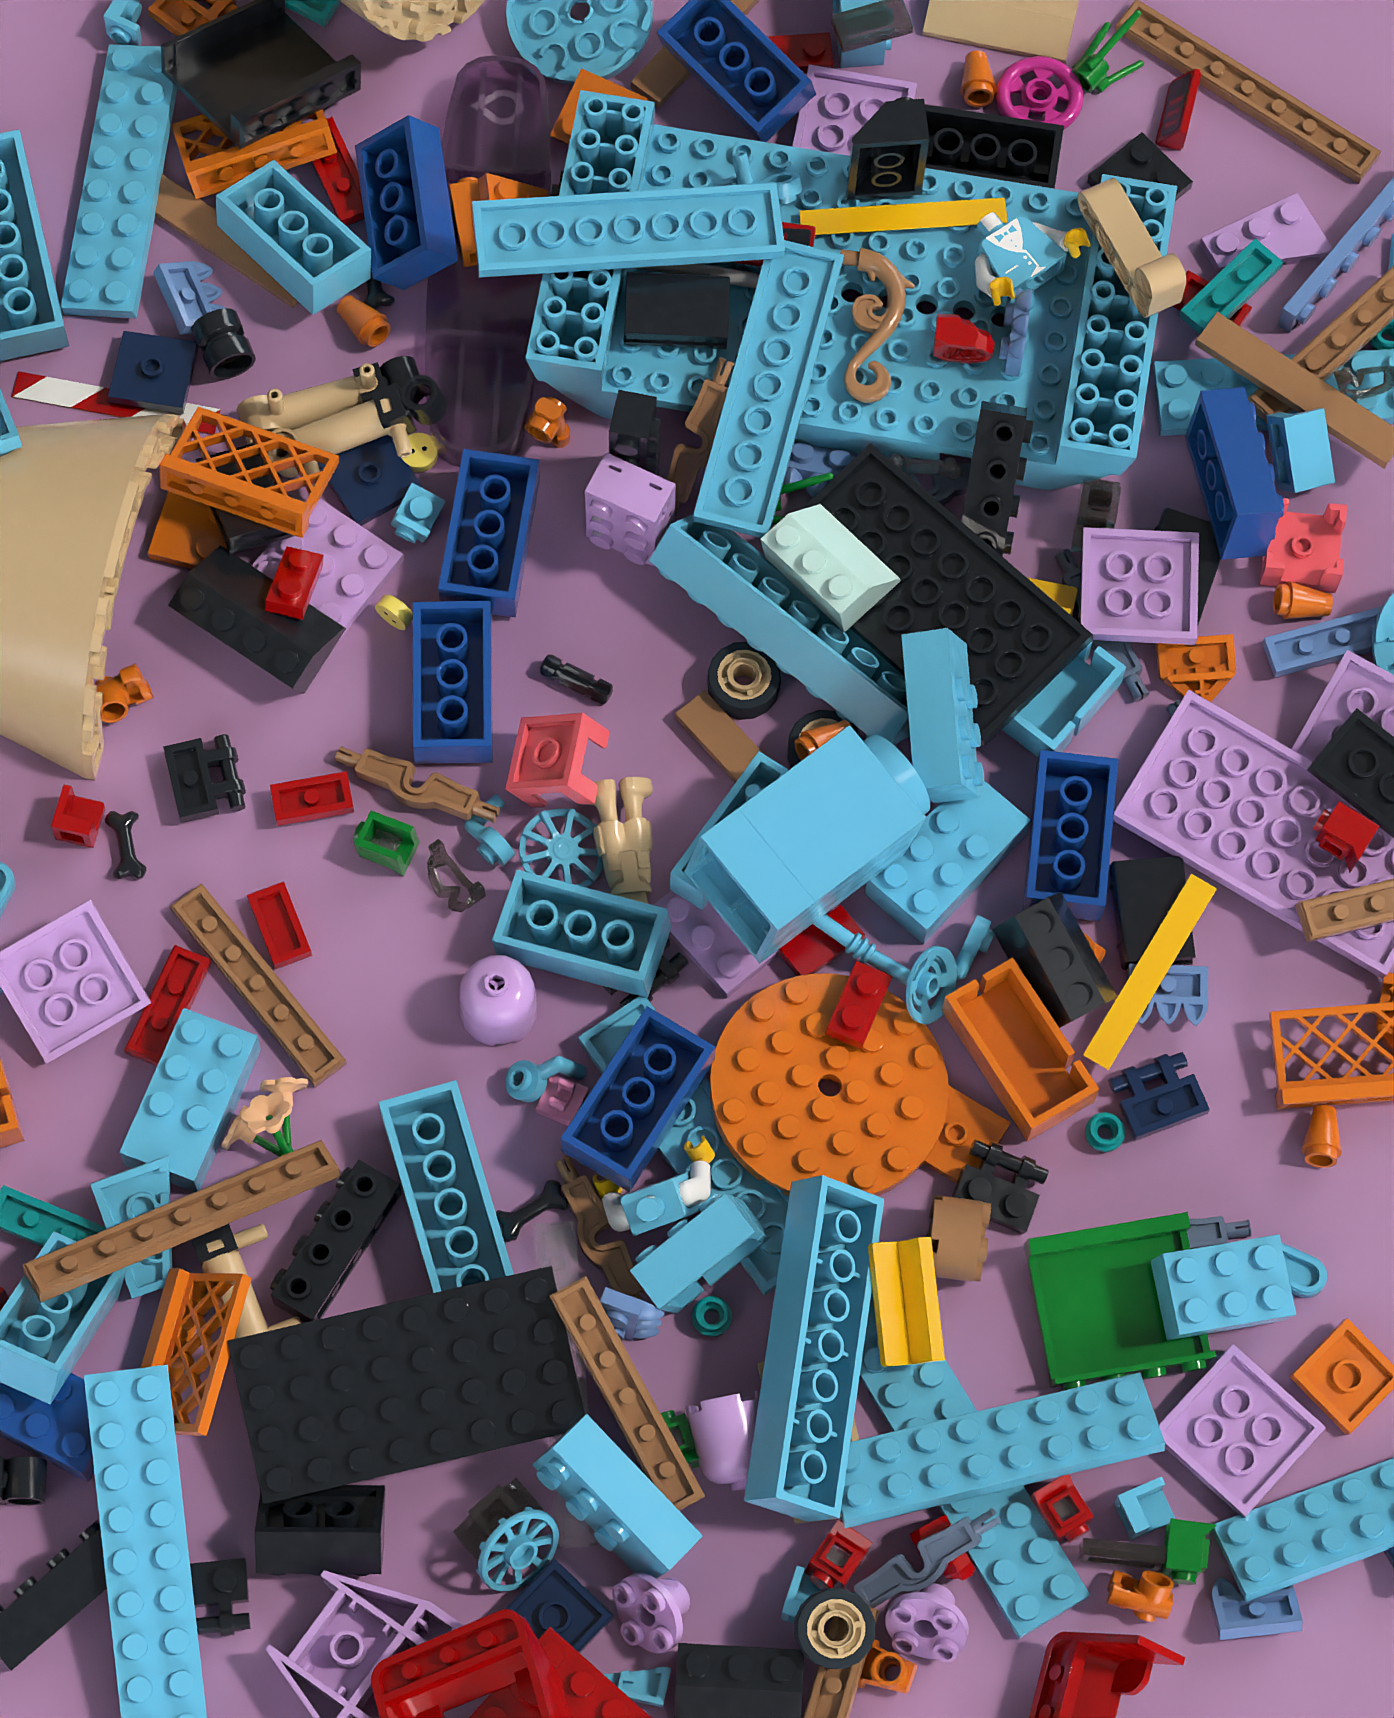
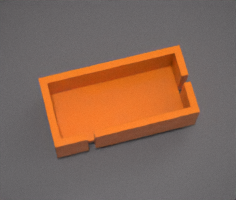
[942,957,1099,1142]

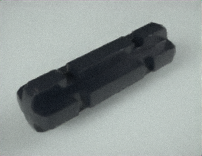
[540,654,613,704]

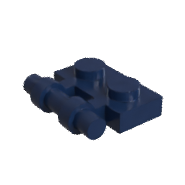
[1108,1052,1210,1141]

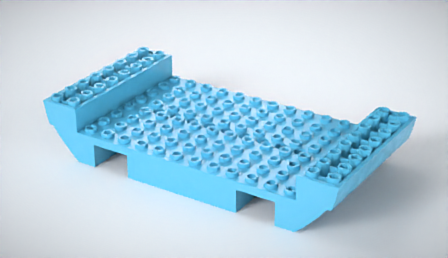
[526,90,1177,490]

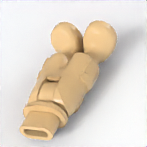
[588,777,653,904]

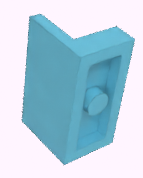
[1266,408,1335,493]

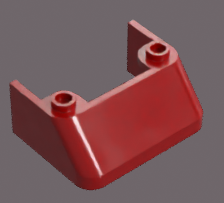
[371,1609,571,1718]
[1029,1631,1185,1718]

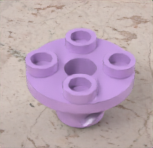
[612,1572,690,1653]
[885,1583,969,1662]

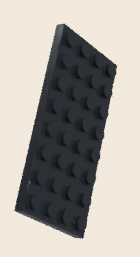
[801,443,1093,747]
[228,1266,585,1504]

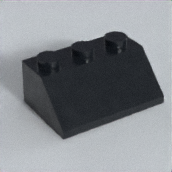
[846,97,929,200]
[992,892,1117,1028]
[255,1485,385,1576]
[674,1643,804,1718]

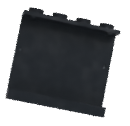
[161,0,361,149]

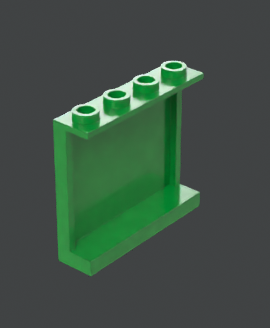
[1024,1212,1216,1391]

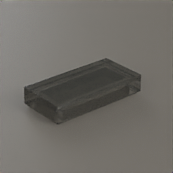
[831,0,914,53]
[1078,1538,1166,1570]

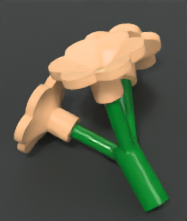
[221,1077,308,1157]

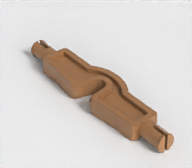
[666,357,734,516]
[335,746,500,823]
[555,1156,644,1300]

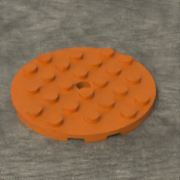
[709,973,949,1196]

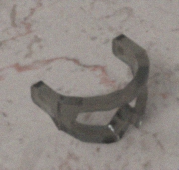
[1333,365,1394,399]
[427,839,486,912]

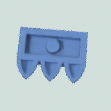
[153,261,226,335]
[999,289,1033,376]
[783,442,859,498]
[1127,963,1208,1026]
[600,1287,664,1341]
[1211,1578,1303,1640]

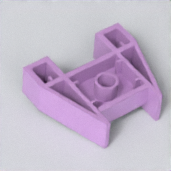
[265,1570,464,1718]

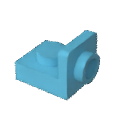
[104,0,142,46]
[390,483,446,543]

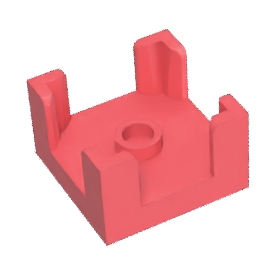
[1259,498,1347,593]
[505,713,610,808]

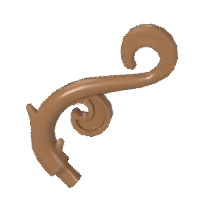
[840,248,915,403]

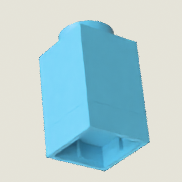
[684,725,930,964]

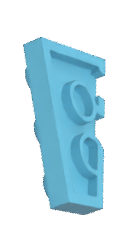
[90,1155,172,1299]

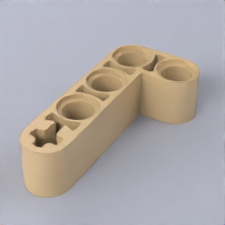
[1077,178,1186,318]

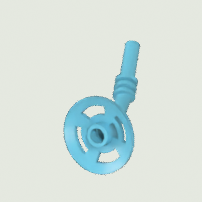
[813,914,957,1024]

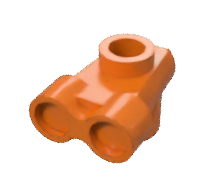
[525,397,570,448]
[94,663,154,723]
[1107,1570,1174,1622]
[858,1639,917,1694]

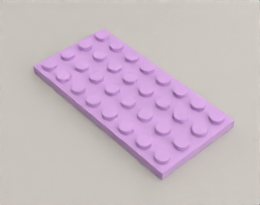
[1113,690,1394,979]

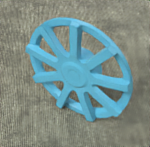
[519,808,603,888]
[476,1507,559,1591]

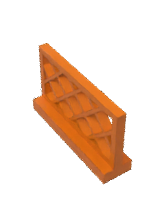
[171,109,337,199]
[159,406,339,538]
[1269,1002,1394,1110]
[140,1268,252,1436]

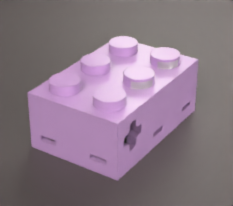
[585,452,676,567]

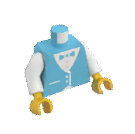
[974,212,1091,309]
[592,1136,715,1236]

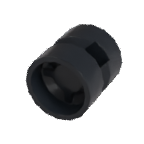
[191,308,256,380]

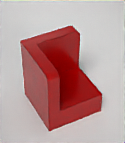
[51,784,105,848]

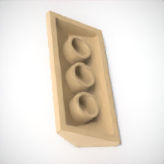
[922,0,1079,64]

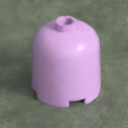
[459,955,538,1046]
[685,1390,760,1491]

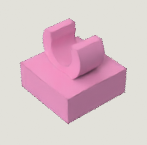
[536,1074,589,1126]

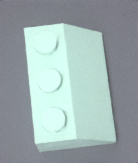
[760,504,900,632]

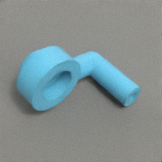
[732,151,802,204]
[464,794,515,866]
[926,915,995,980]
[505,1056,587,1103]

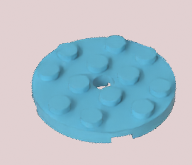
[506,0,654,85]

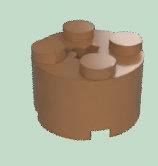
[926,1195,991,1282]

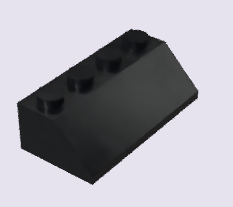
[925,104,1064,189]
[168,545,346,693]

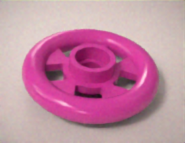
[996,56,1083,130]

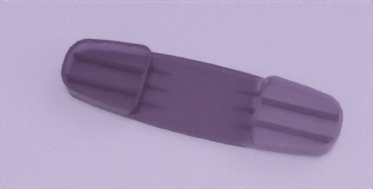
[425,55,551,467]

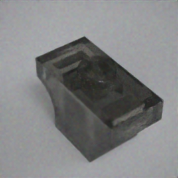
[1070,479,1121,553]
[453,1478,543,1563]

